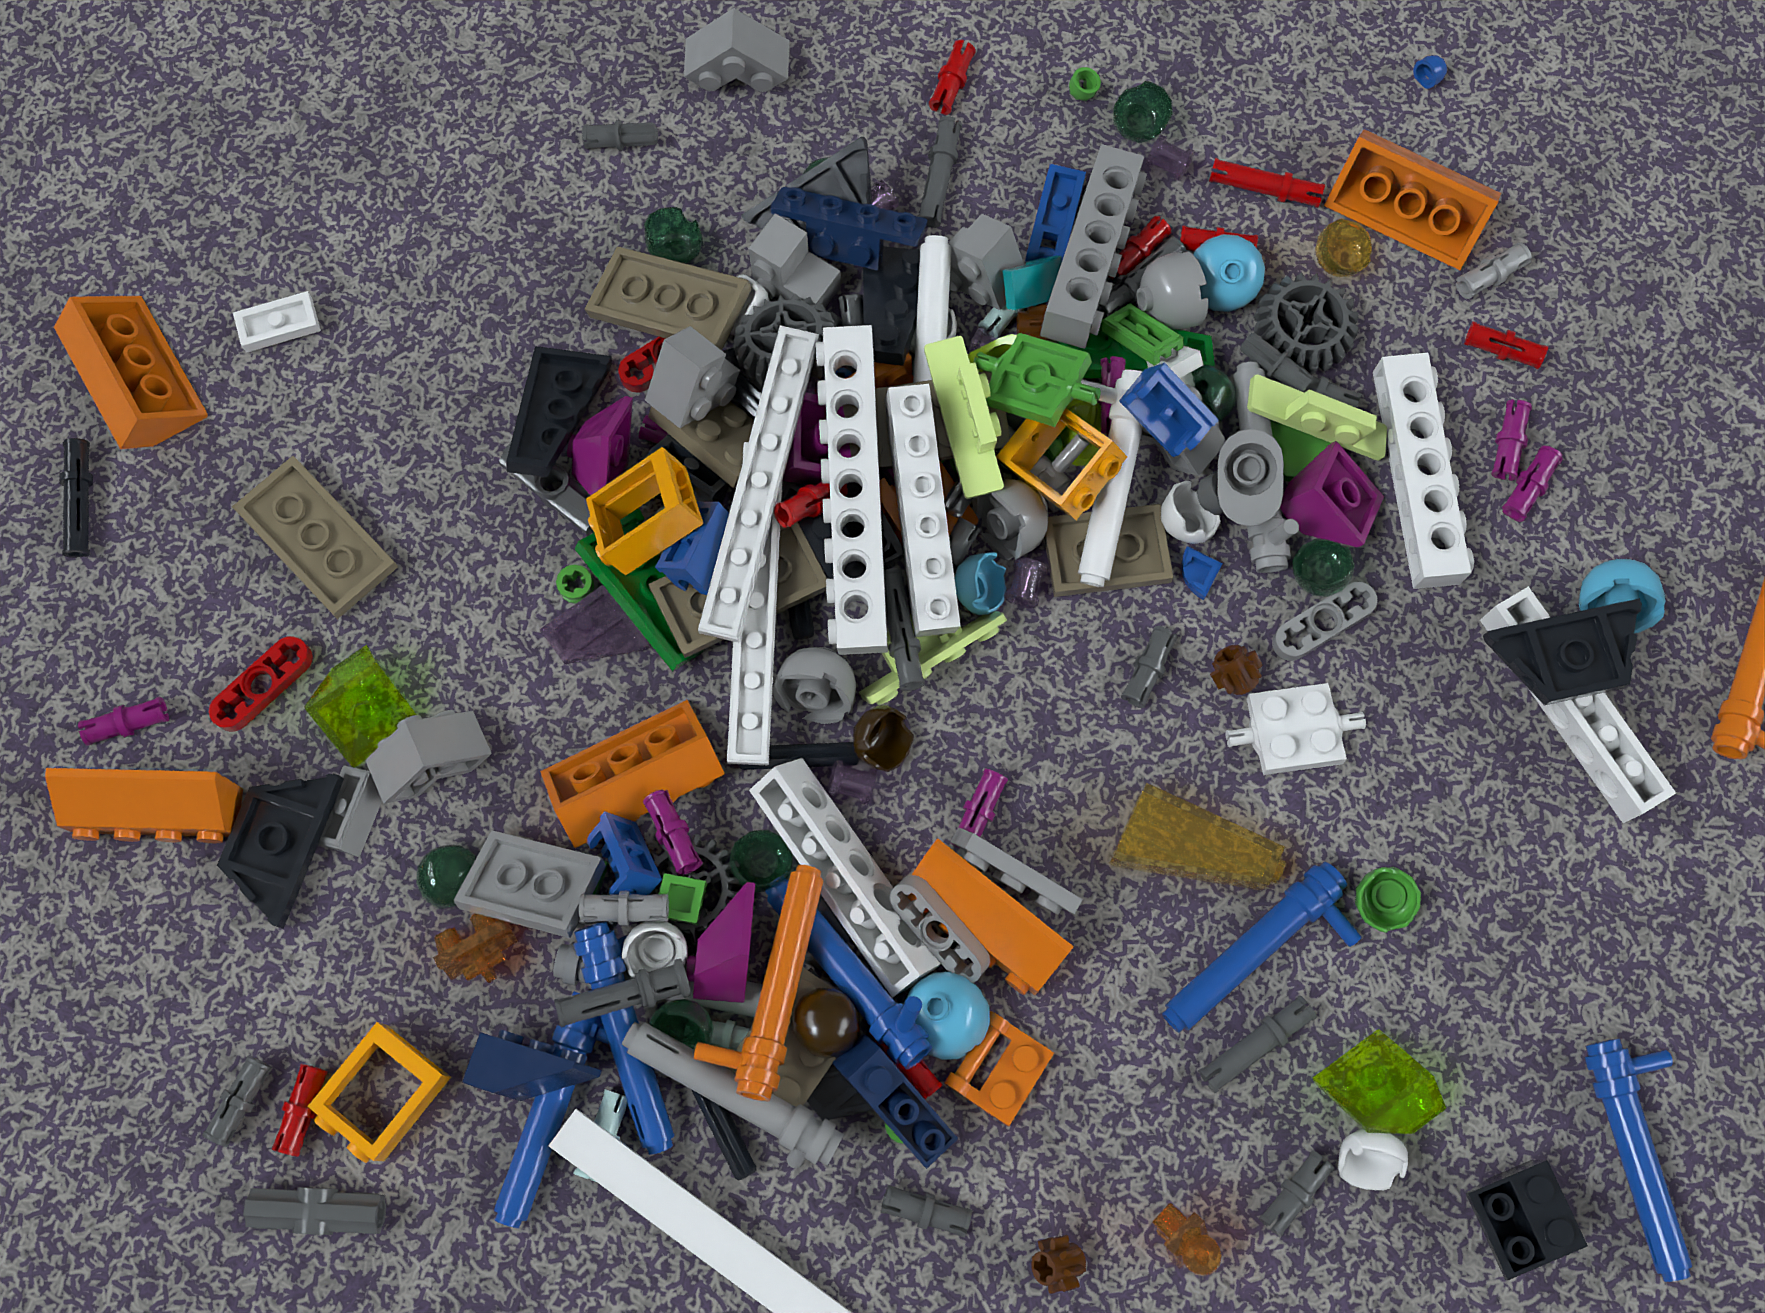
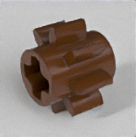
[1017,302,1052,341]
[1210,645,1263,695]
[1031,1235,1086,1294]

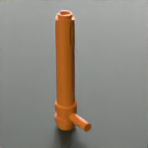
[1711,577,1765,759]
[693,865,824,1102]

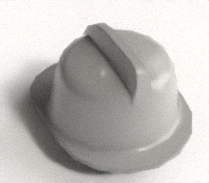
[1217,429,1283,527]

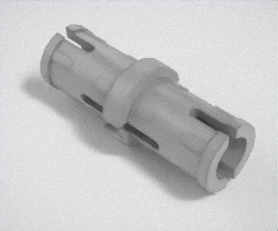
[1456,242,1532,299]
[579,891,669,926]

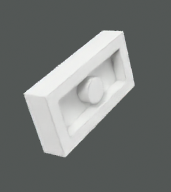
[233,291,321,353]

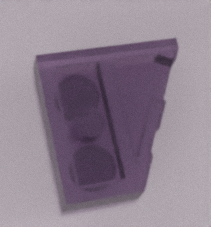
[539,585,652,665]

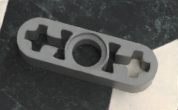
[1272,582,1377,661]
[890,875,990,983]

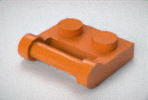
[944,1011,1054,1127]

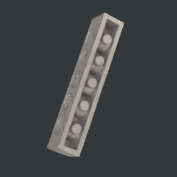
[1040,144,1147,349]

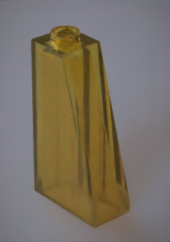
[1109,783,1286,890]

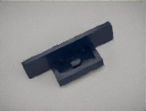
[771,187,927,270]

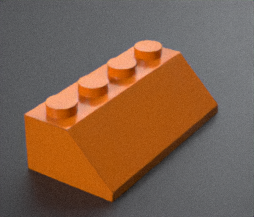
[1324,129,1501,270]
[54,296,208,449]
[540,700,725,848]
[45,768,243,843]
[908,838,1074,996]

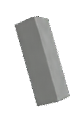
[318,766,382,857]

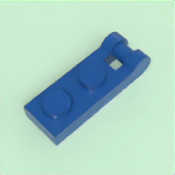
[1025,164,1086,262]

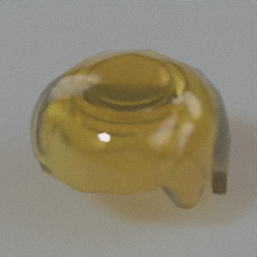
[1315,218,1372,277]

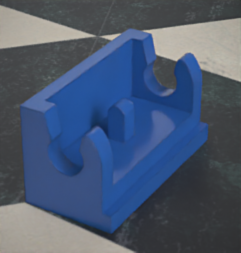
[1119,363,1219,457]
[655,502,729,595]
[587,811,662,895]

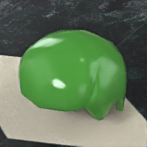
[1355,867,1421,933]

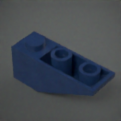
[462,1029,602,1101]
[832,1033,958,1169]

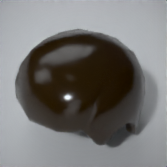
[853,705,914,772]
[792,988,860,1058]

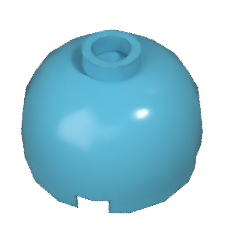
[1193,234,1265,312]
[1579,559,1666,633]
[905,972,990,1060]

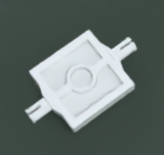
[1226,683,1366,775]

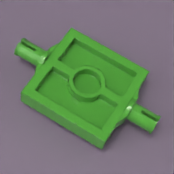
[974,333,1101,427]

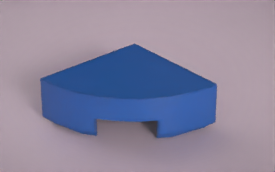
[1181,546,1223,600]

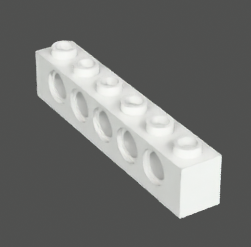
[1373,353,1474,589]
[884,384,960,637]
[1480,586,1676,823]
[749,758,941,997]

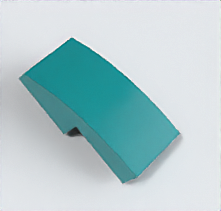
[1003,255,1062,310]

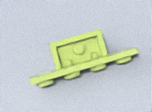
[924,336,1004,499]
[1247,374,1387,461]
[859,611,1007,705]

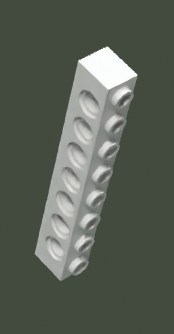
[816,325,888,655]

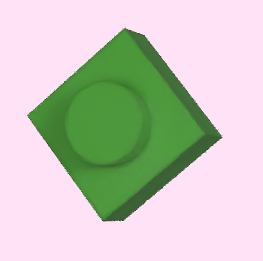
[659,873,707,925]

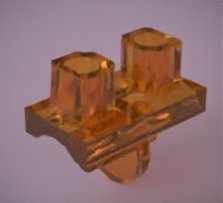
[433,913,518,983]
[1152,1203,1222,1276]

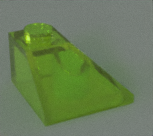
[304,645,417,768]
[1312,1029,1447,1134]

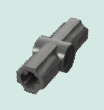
[498,442,594,536]
[243,1187,386,1235]

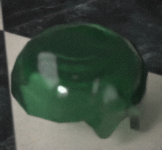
[1112,81,1173,143]
[644,207,703,264]
[1191,364,1236,423]
[1293,538,1355,597]
[730,830,793,892]
[416,844,476,909]
[649,999,714,1050]

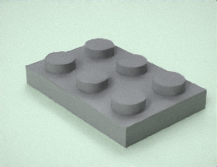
[950,828,1083,915]
[454,830,606,938]

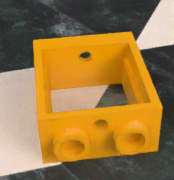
[996,408,1127,521]
[586,447,703,575]
[307,1022,451,1163]

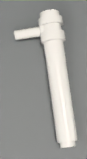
[913,235,952,383]
[1078,370,1143,587]

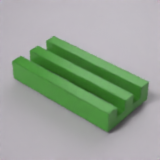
[1101,303,1183,366]

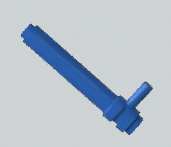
[1162,862,1362,1033]
[765,876,932,1069]
[573,921,675,1155]
[494,991,609,1229]
[1584,1038,1693,1282]

